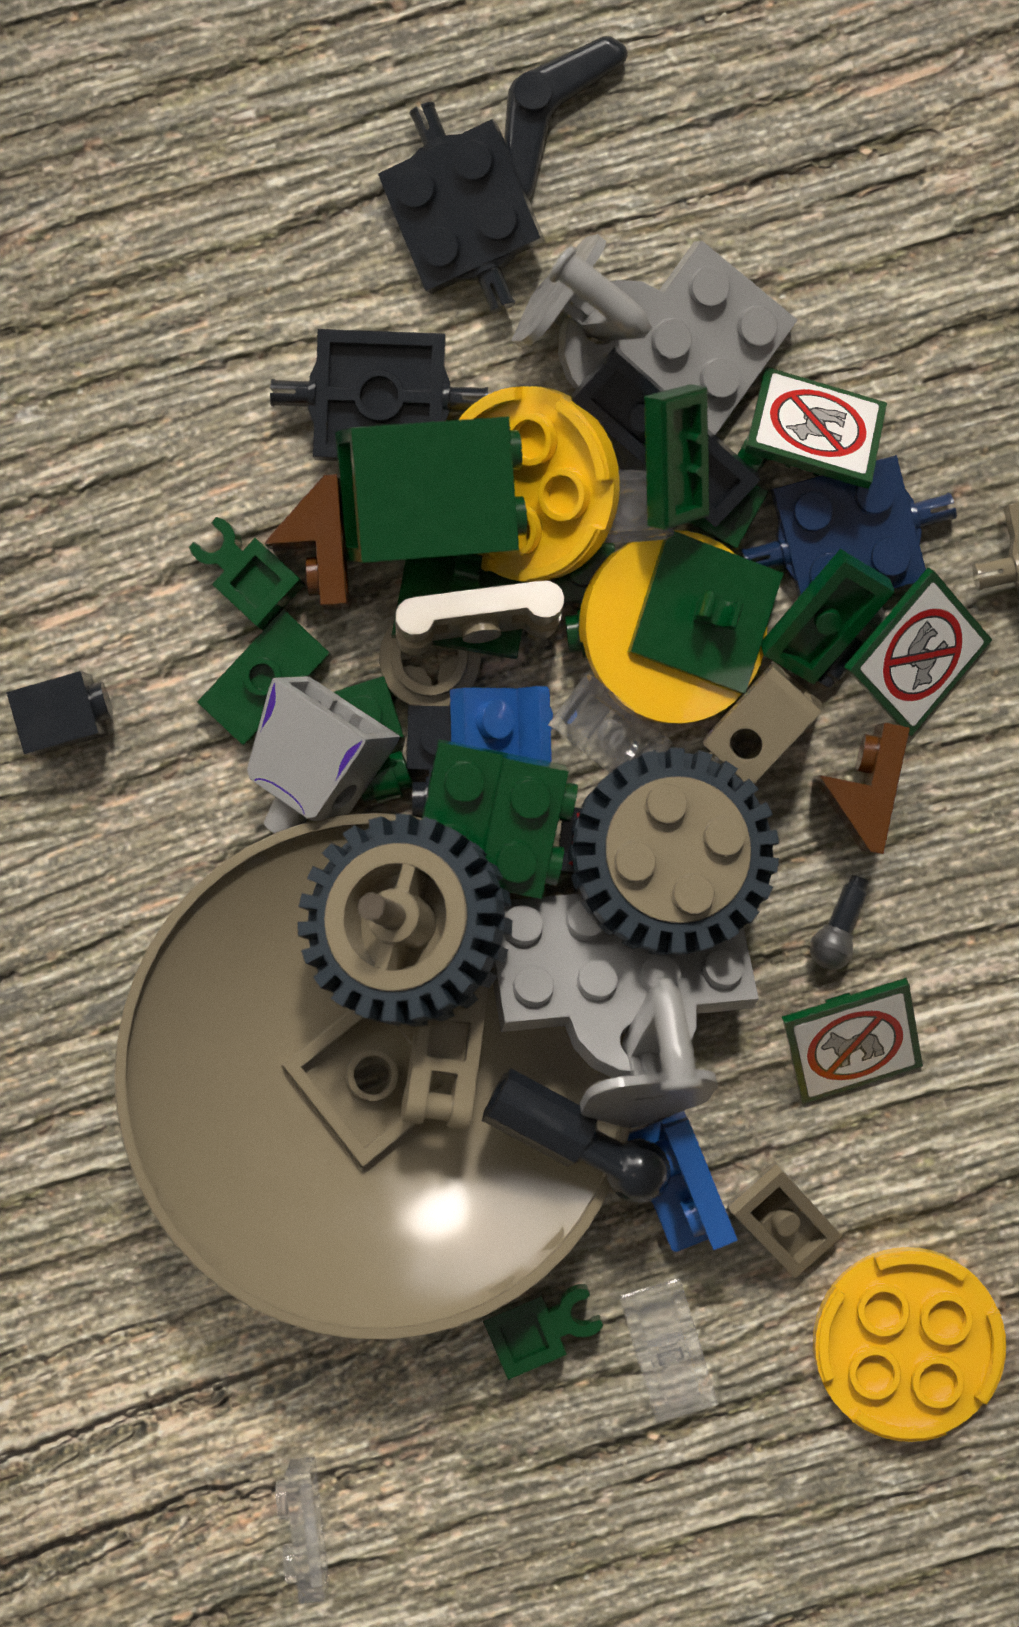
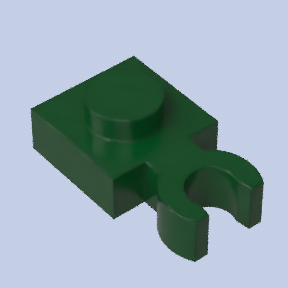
[189,517,305,630]
[483,1284,603,1380]

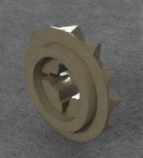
[379,624,481,706]

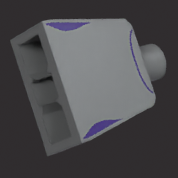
[247,676,400,833]

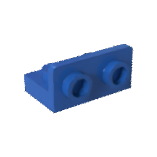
[450,686,554,762]
[627,1111,738,1252]

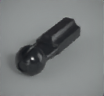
[482,1068,671,1204]

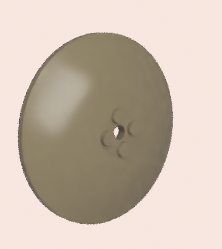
[114,813,630,1340]

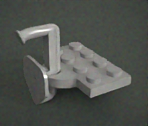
[512,234,798,526]
[491,894,759,1128]

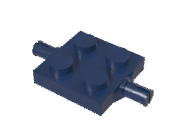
[741,455,957,597]

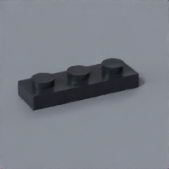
[571,346,760,527]

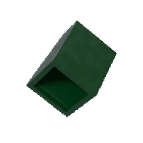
[335,416,527,563]

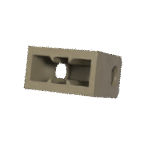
[703,661,822,783]

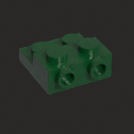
[421,739,578,899]

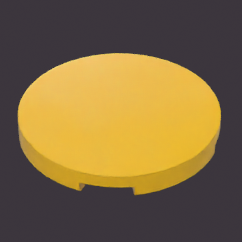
[459,386,620,582]
[579,530,767,724]
[813,1247,1006,1442]

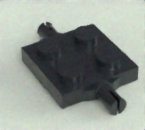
[378,102,546,314]
[270,329,488,461]

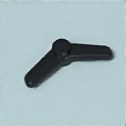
[504,36,628,199]

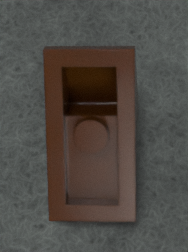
[265,474,350,610]
[813,723,910,854]

